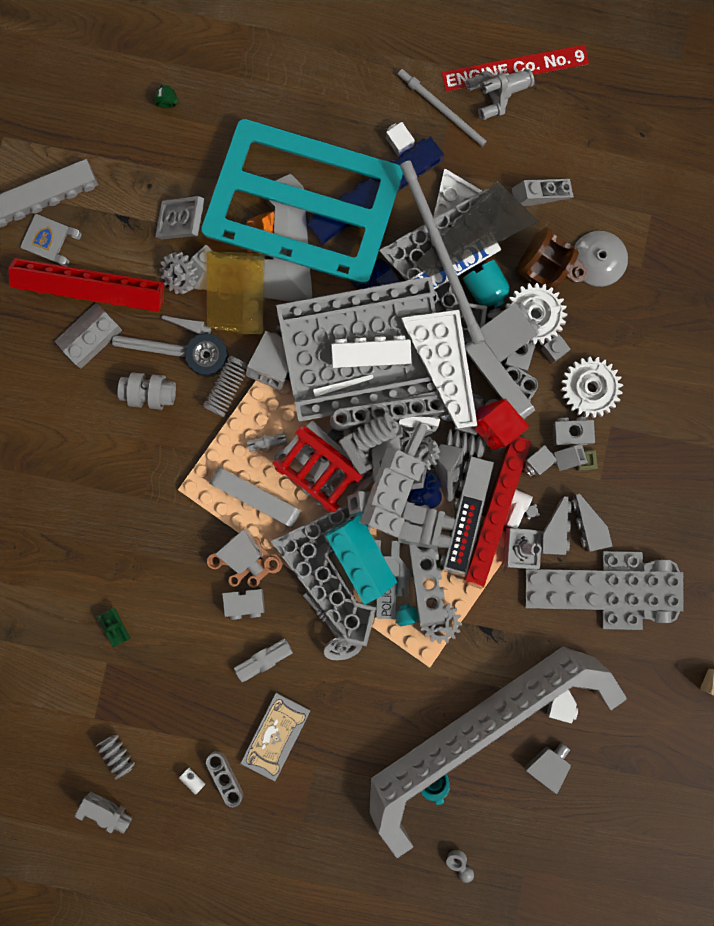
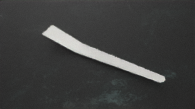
[313,375,373,397]

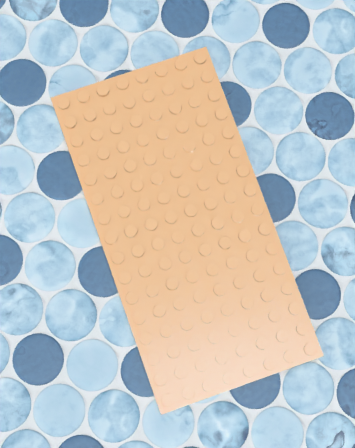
[178,380,506,667]

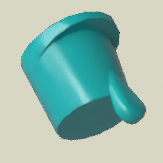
[421,773,450,805]

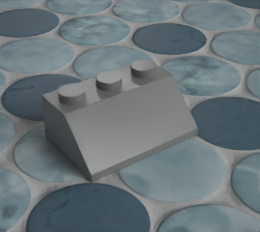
[55,303,122,369]

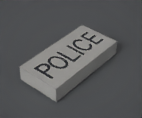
[376,583,397,619]

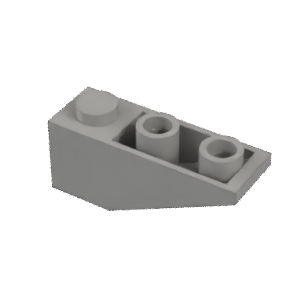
[511,179,573,206]
[571,494,612,552]
[541,496,571,555]

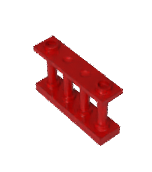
[272,424,365,513]

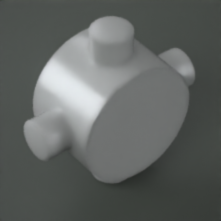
[526,504,540,520]

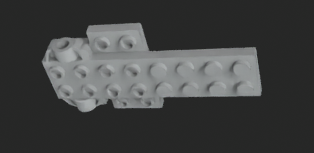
[526,551,683,630]

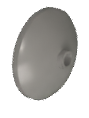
[574,231,628,287]

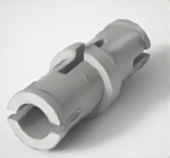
[247,432,287,452]

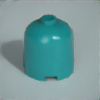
[463,260,510,308]

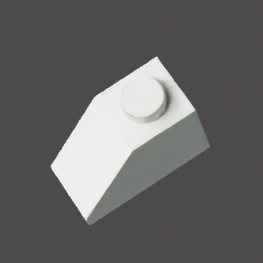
[546,690,578,724]

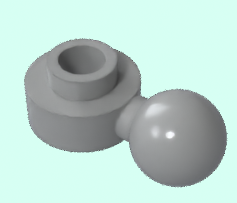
[446,850,474,883]

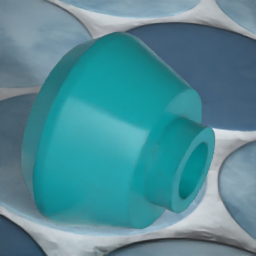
[395,603,419,627]

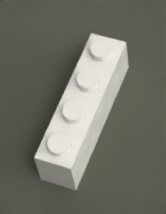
[331,335,411,368]

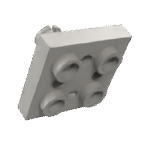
[503,528,542,569]

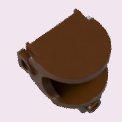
[515,228,587,290]

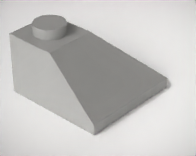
[435,444,463,502]

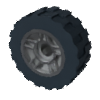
[185,333,228,377]

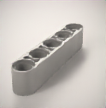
[465,340,535,419]
[209,467,301,528]

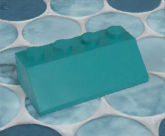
[325,516,397,605]

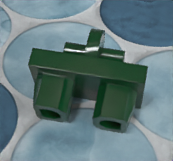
[97,608,131,648]

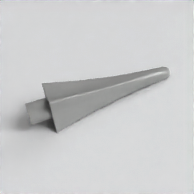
[161,315,211,335]

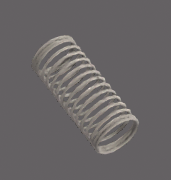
[203,356,248,417]

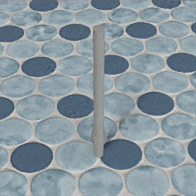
[398,69,487,147]

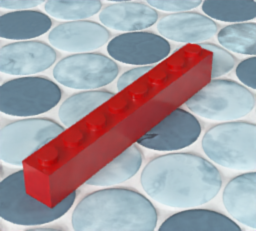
[8,258,164,312]
[462,436,531,589]

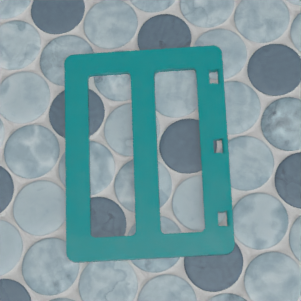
[202,119,403,284]

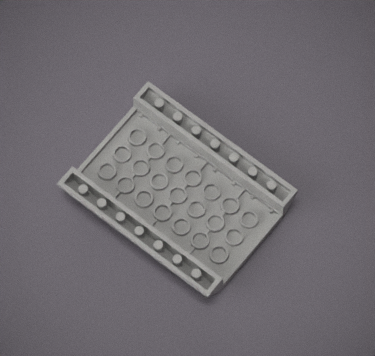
[276,276,439,422]

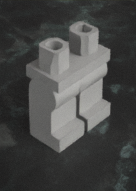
[398,502,455,550]
[75,792,133,834]

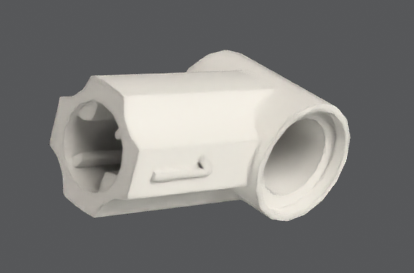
[505,489,533,529]

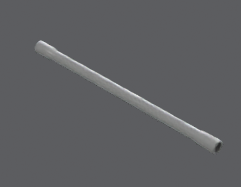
[400,161,485,345]

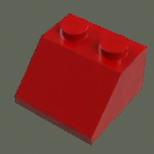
[473,398,529,450]

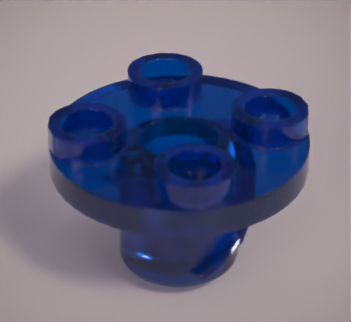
[407,472,442,509]

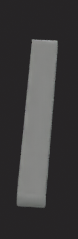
[330,395,449,431]

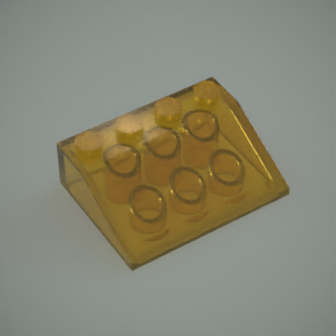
[207,251,265,334]

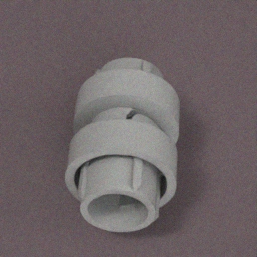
[118,372,176,410]

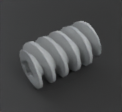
[353,413,398,451]
[446,429,486,459]
[96,734,135,780]

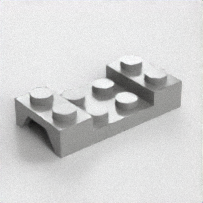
[359,447,426,537]

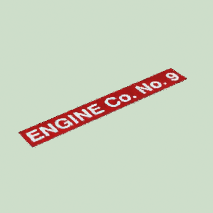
[442,45,589,91]

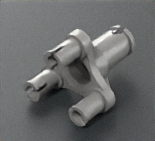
[465,68,534,120]

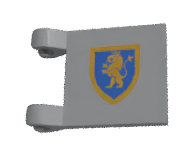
[20,214,82,267]

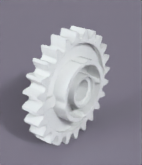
[505,283,567,346]
[560,357,623,419]

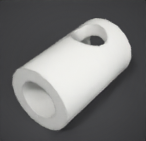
[179,768,205,795]

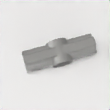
[234,639,293,682]

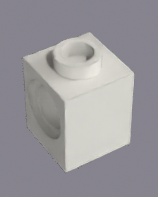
[386,122,415,156]

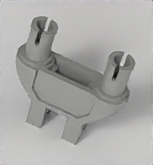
[357,540,413,597]

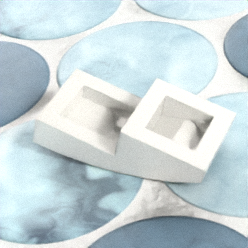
[398,417,440,433]

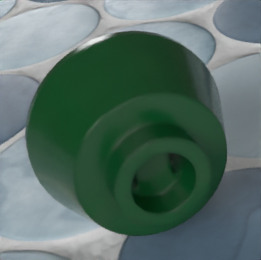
[153,85,179,108]

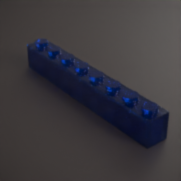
[308,136,444,246]

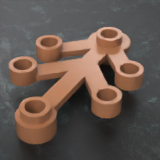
[207,536,283,588]

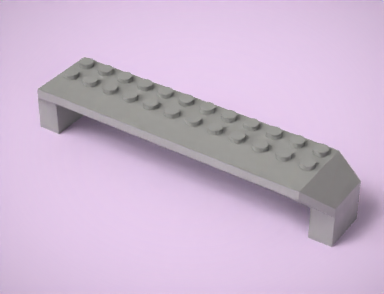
[370,646,627,858]

